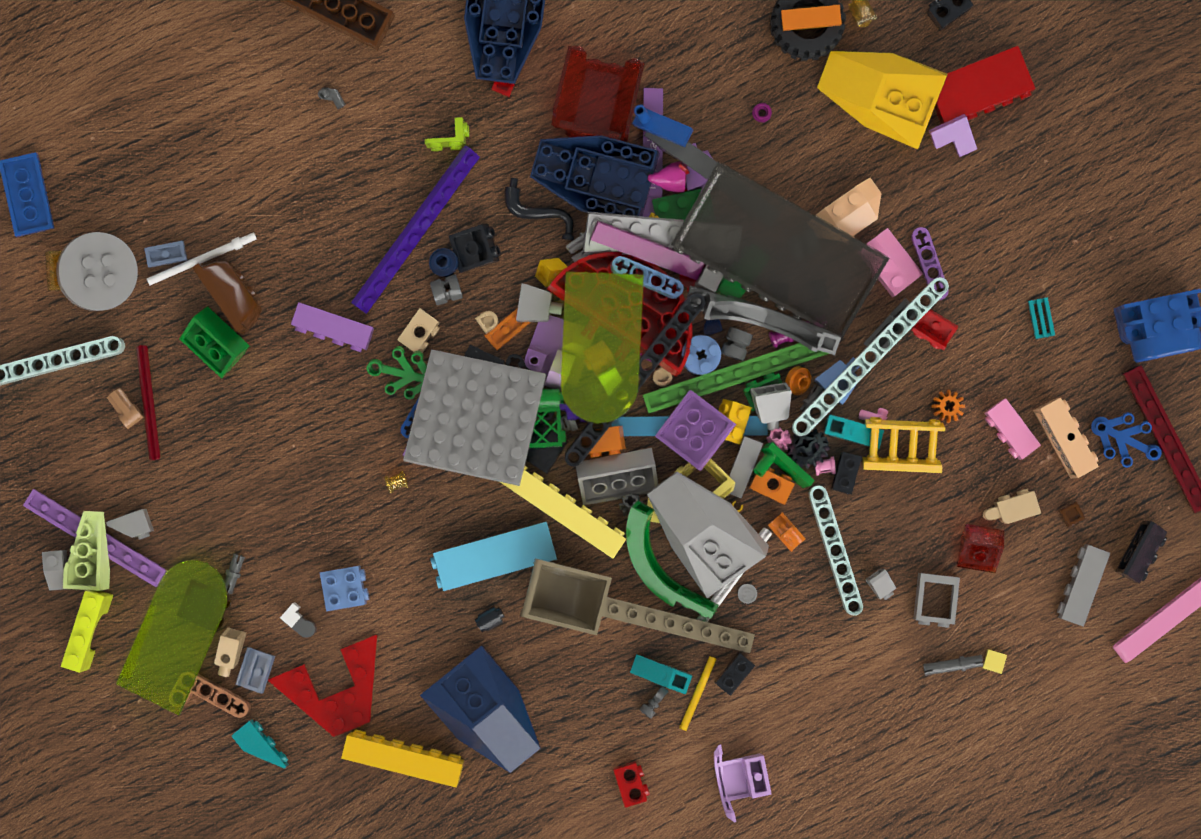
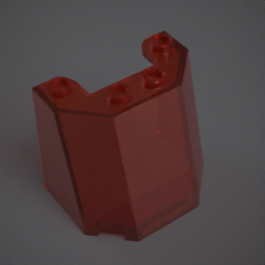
[551,46,645,142]

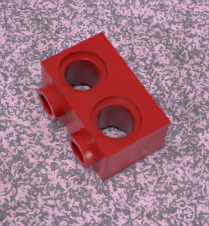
[613,761,650,808]

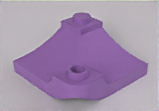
[525,315,597,387]

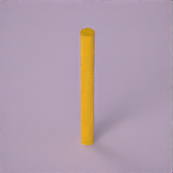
[679,656,716,731]

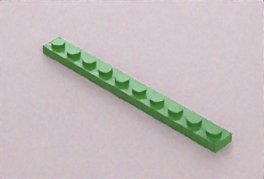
[643,343,829,413]

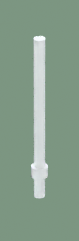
[147,232,257,285]

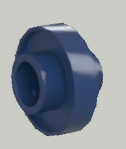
[429,248,458,277]

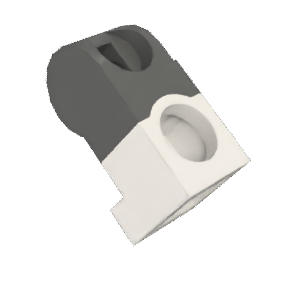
[280,602,317,638]

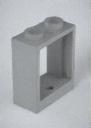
[913,573,960,628]

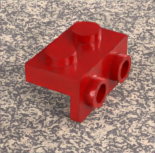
[911,309,958,350]

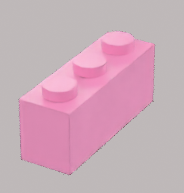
[984,398,1041,460]

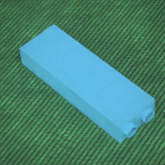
[430,522,557,591]

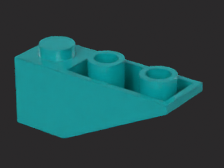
[823,415,884,449]
[630,654,692,694]
[232,719,289,768]

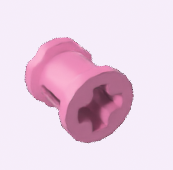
[815,456,836,476]

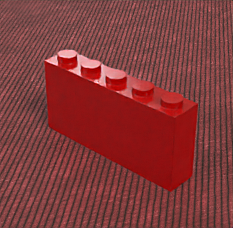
[934,46,1036,124]

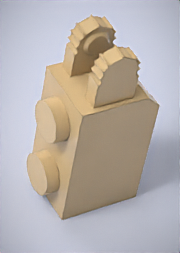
[982,488,1041,524]

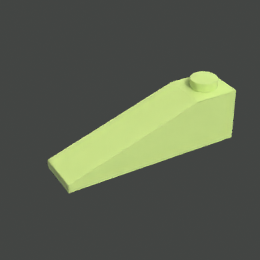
[63,511,110,591]

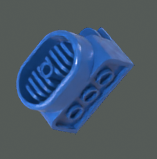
[1113,289,1201,363]

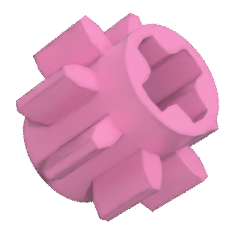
[766,427,792,451]

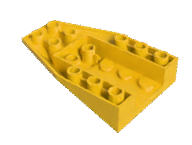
[817,51,947,149]

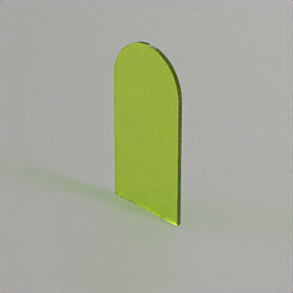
[561,272,644,424]
[116,560,227,715]

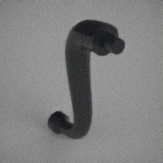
[505,178,574,241]

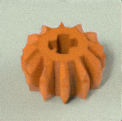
[931,390,965,423]

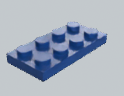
[0,152,55,237]

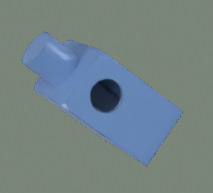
[814,357,859,405]

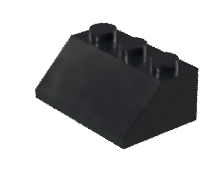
[1115,521,1167,584]

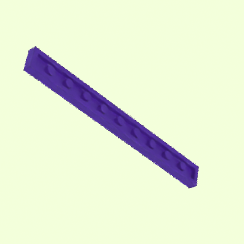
[351,145,480,314]

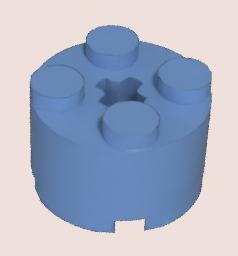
[681,335,721,375]

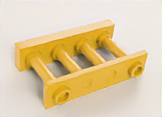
[862,417,945,473]

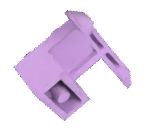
[713,745,771,822]

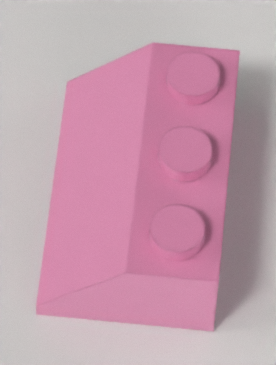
[857,228,923,298]

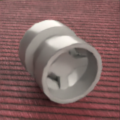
[554,414,578,433]

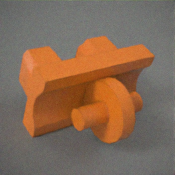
[768,512,806,552]

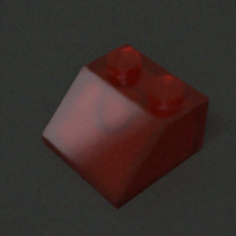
[957,524,1004,573]

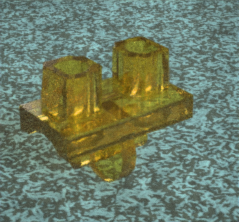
[848,0,877,27]

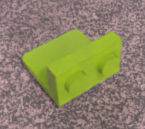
[425,117,470,151]

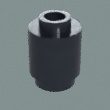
[474,605,505,632]

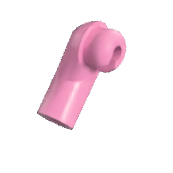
[859,408,888,420]

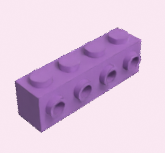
[291,302,374,352]

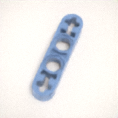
[610,256,684,299]

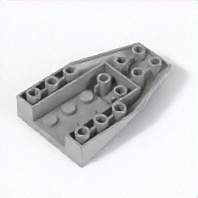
[647,472,769,598]

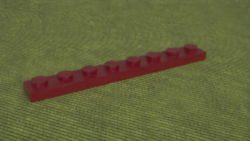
[1122,365,1201,513]

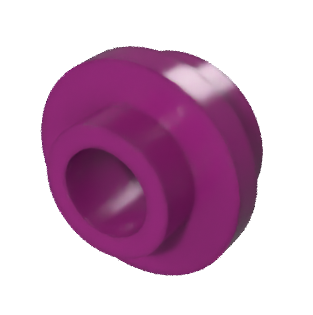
[752,103,772,123]

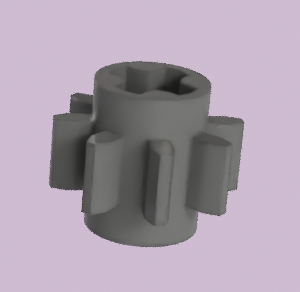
[619,493,643,517]

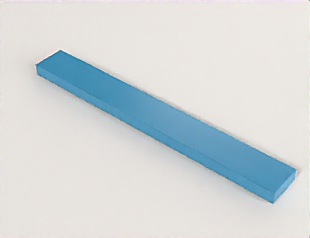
[612,416,768,436]

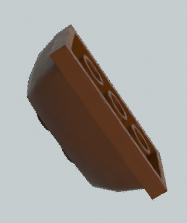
[192,261,262,334]

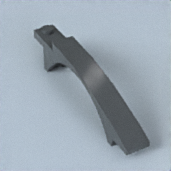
[644,131,782,228]
[687,286,841,355]

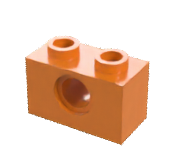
[749,467,795,505]

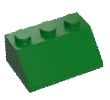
[179,306,250,379]

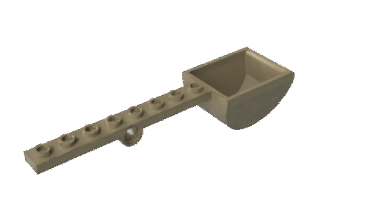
[520,558,755,653]

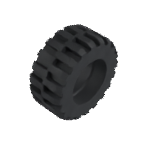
[770,0,846,61]

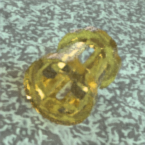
[384,471,409,494]

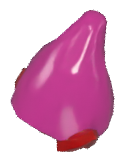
[648,161,690,194]

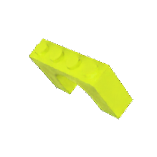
[61,590,113,673]

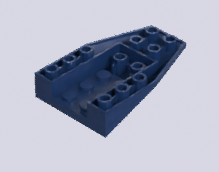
[464,0,546,84]
[530,136,660,216]
[420,644,540,773]

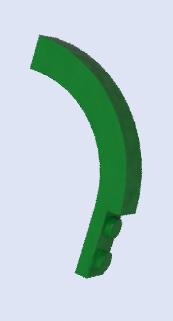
[626,500,719,619]

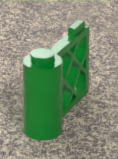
[529,389,566,448]

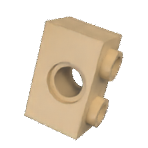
[397,308,440,353]

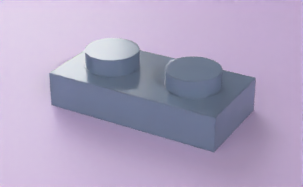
[144,241,187,268]

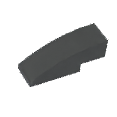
[863,298,916,348]

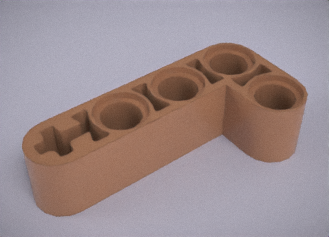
[169,671,251,718]

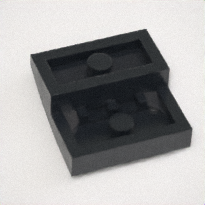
[526,420,568,474]

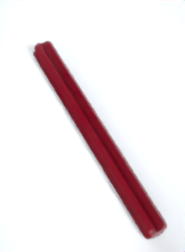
[136,345,160,460]

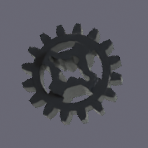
[787,429,830,469]

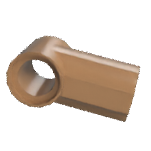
[106,388,144,429]

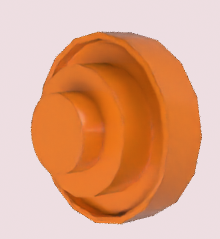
[785,366,811,395]

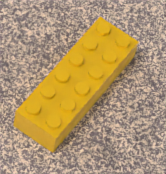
[341,730,464,788]

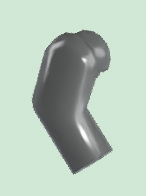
[318,87,346,109]

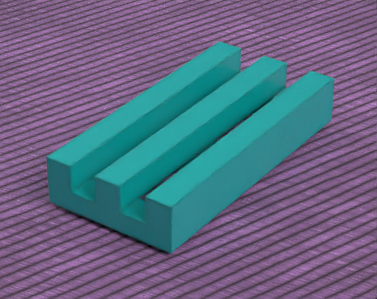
[1028,297,1055,339]

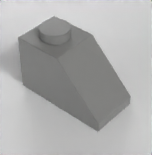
[106,509,154,540]
[42,550,68,591]
[865,569,896,600]

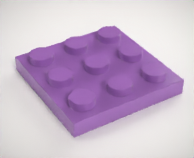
[655,390,736,471]

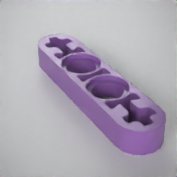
[911,227,949,300]

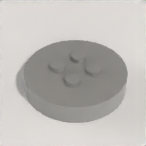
[56,232,138,311]

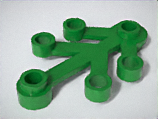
[366,346,427,399]

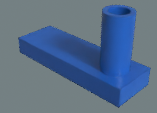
[632,105,693,147]

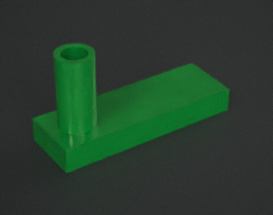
[753,442,815,488]

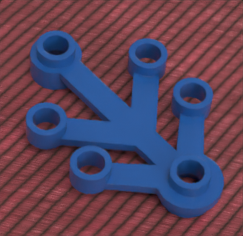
[1091,412,1162,468]

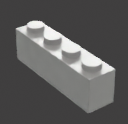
[1057,544,1110,627]

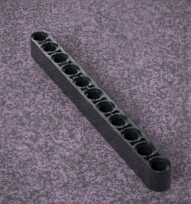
[565,292,705,467]

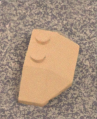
[807,178,881,242]

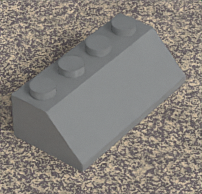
[576,448,659,505]

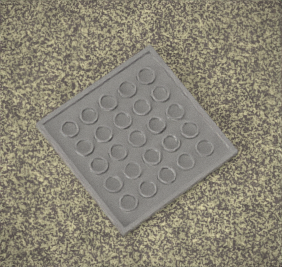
[403,349,546,486]

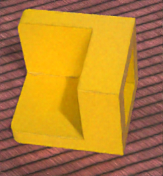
[535,258,567,287]

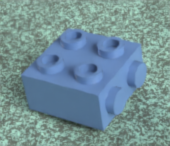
[320,566,369,611]

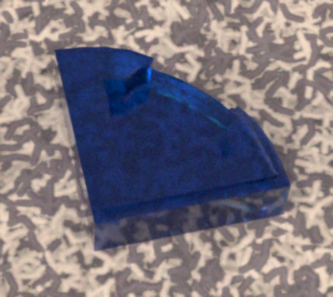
[704,319,723,336]

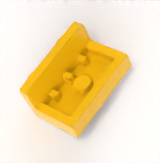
[719,399,752,445]

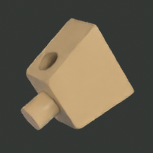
[214,628,247,677]

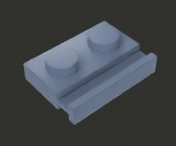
[235,647,275,694]

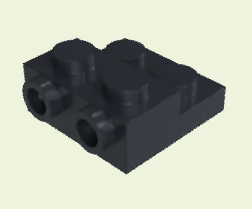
[449,224,501,273]

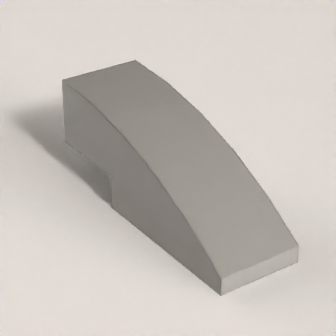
[729,436,763,498]

